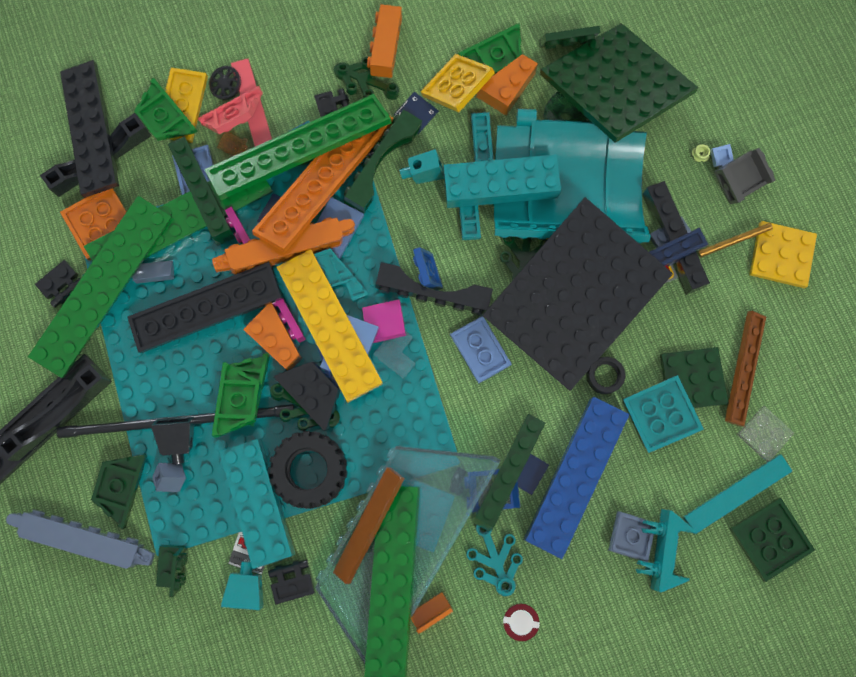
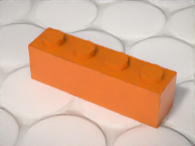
[367,4,402,78]

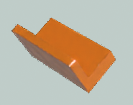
[411,592,453,634]

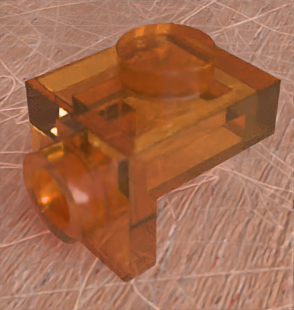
[217,132,248,157]

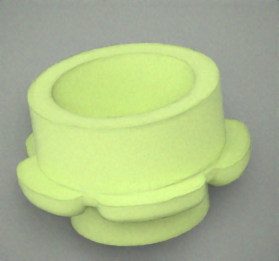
[692,144,710,162]

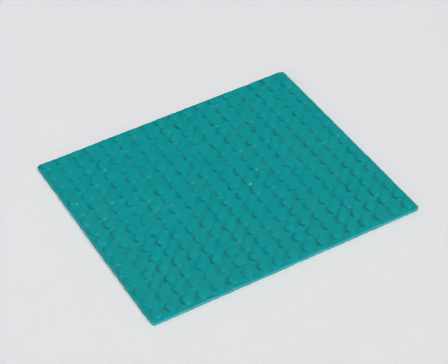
[84,158,460,556]

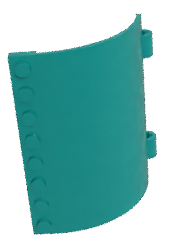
[494,109,650,243]

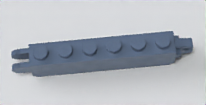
[6,509,155,569]

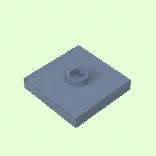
[608,511,654,562]

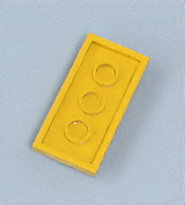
[165,68,208,143]

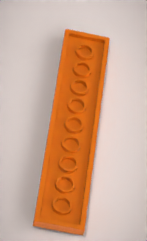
[252,116,393,253]

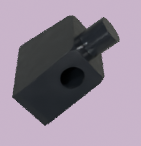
[151,417,194,465]

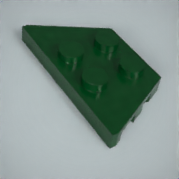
[91,454,147,529]

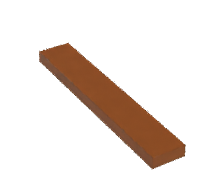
[725,311,766,427]
[333,467,405,584]

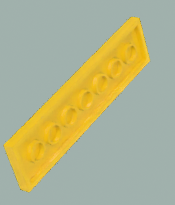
[277,249,383,403]

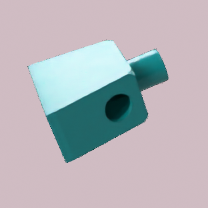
[400,149,444,184]
[221,561,264,610]

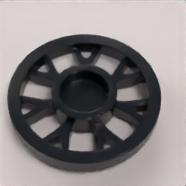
[209,66,241,100]

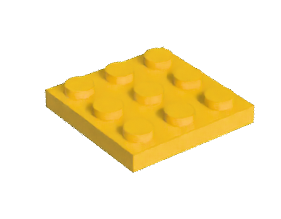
[421,54,495,112]
[749,221,817,288]

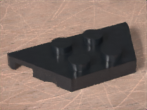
[274,362,341,431]

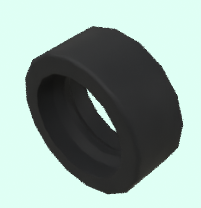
[587,357,626,394]

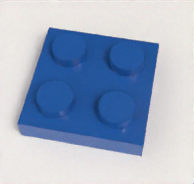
[413,247,443,291]

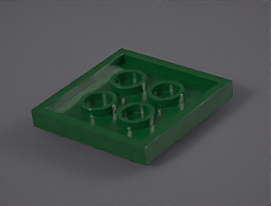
[660,347,729,408]
[729,498,815,582]

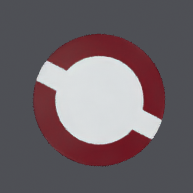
[503,604,539,641]

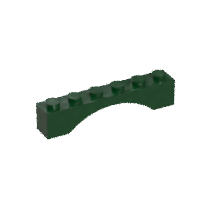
[343,109,422,213]
[168,136,235,246]
[472,414,546,532]

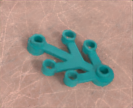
[466,525,523,596]

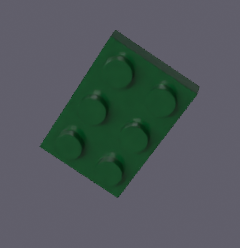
[539,25,601,50]

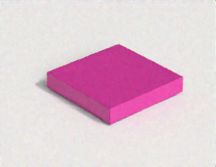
[362,300,406,343]

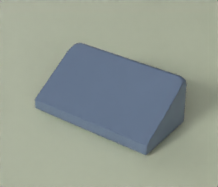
[133,260,174,283]

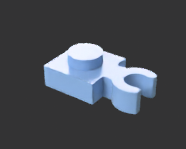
[710,144,734,168]

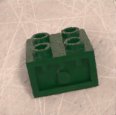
[156,545,188,597]

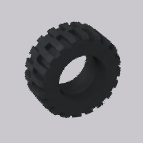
[268,431,348,509]

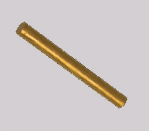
[698,223,773,258]

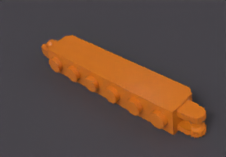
[212,218,355,275]

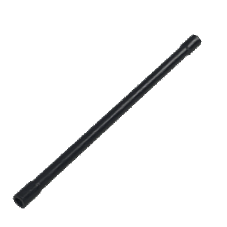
[56,404,294,438]

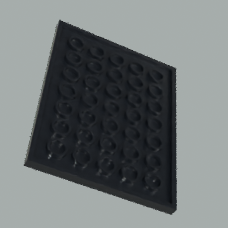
[482,197,673,391]

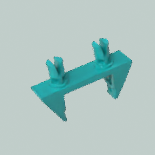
[636,509,696,592]

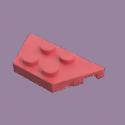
[198,86,263,135]

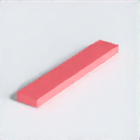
[231,58,272,146]

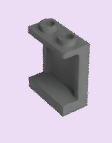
[714,148,775,204]

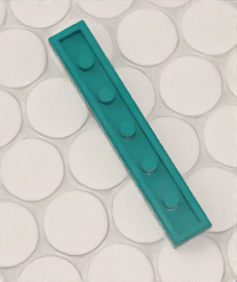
[683,454,792,534]

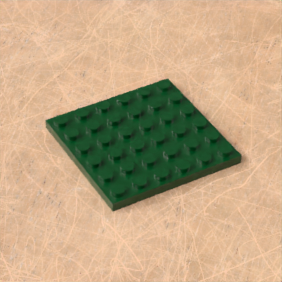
[540,23,698,143]

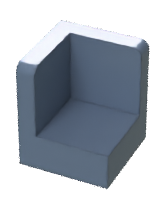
[152,463,186,492]

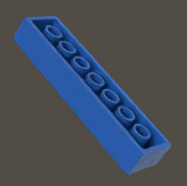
[523,397,630,559]

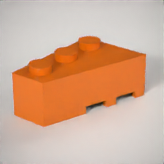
[476,54,538,116]
[243,303,302,371]

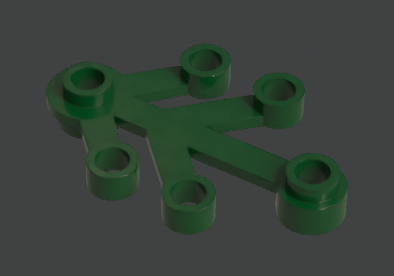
[334,57,400,100]
[500,236,548,280]
[270,383,340,431]

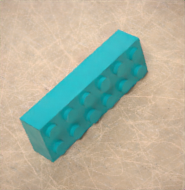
[443,154,561,208]
[219,439,296,569]

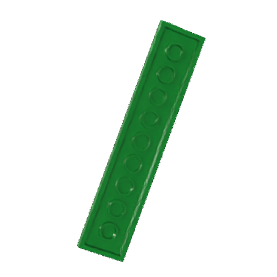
[204,94,391,201]
[84,180,273,262]
[28,195,172,378]
[364,486,420,677]

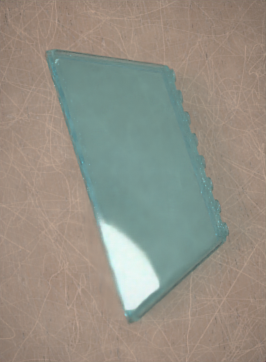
[315,446,501,664]

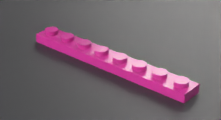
[225,207,306,343]

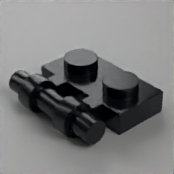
[314,89,349,117]
[35,260,81,308]
[268,559,316,605]

